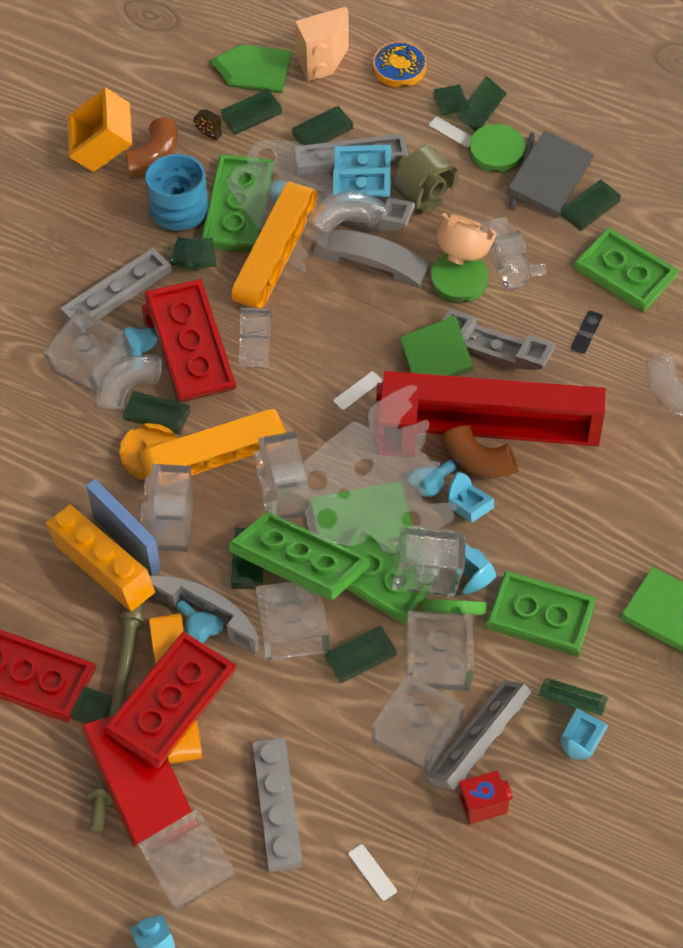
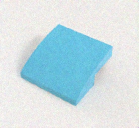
[333,145,391,198]

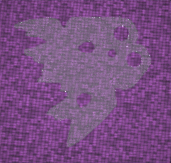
[228,140,396,273]
[295,385,458,559]

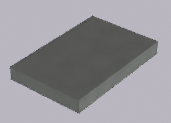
[507,130,594,218]

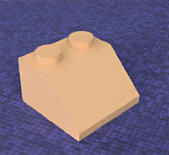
[295,7,349,81]

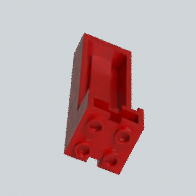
[373,371,606,458]

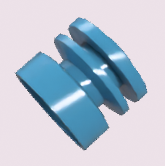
[146,154,208,231]

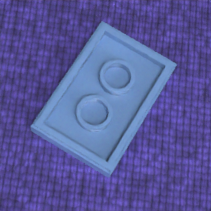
[86,479,161,576]

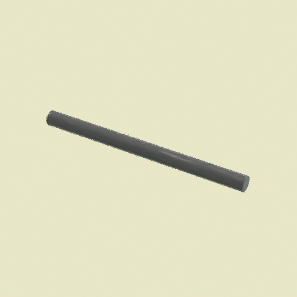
[508,133,536,210]

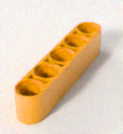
[231,182,318,310]
[138,409,289,487]
[149,613,203,764]

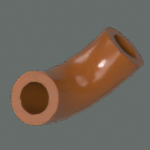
[125,117,177,178]
[442,425,519,479]

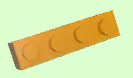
[46,504,156,612]

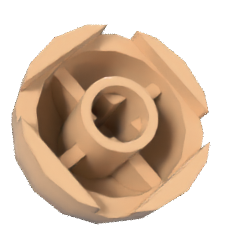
[436,213,496,265]

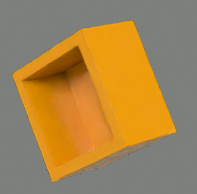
[67,87,132,172]

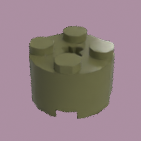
[392,144,459,212]

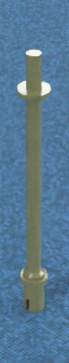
[87,602,145,833]

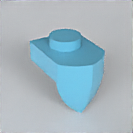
[448,472,494,523]
[454,542,497,595]
[560,708,608,760]
[130,914,175,948]

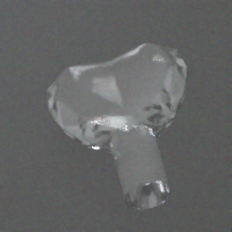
[502,252,547,290]

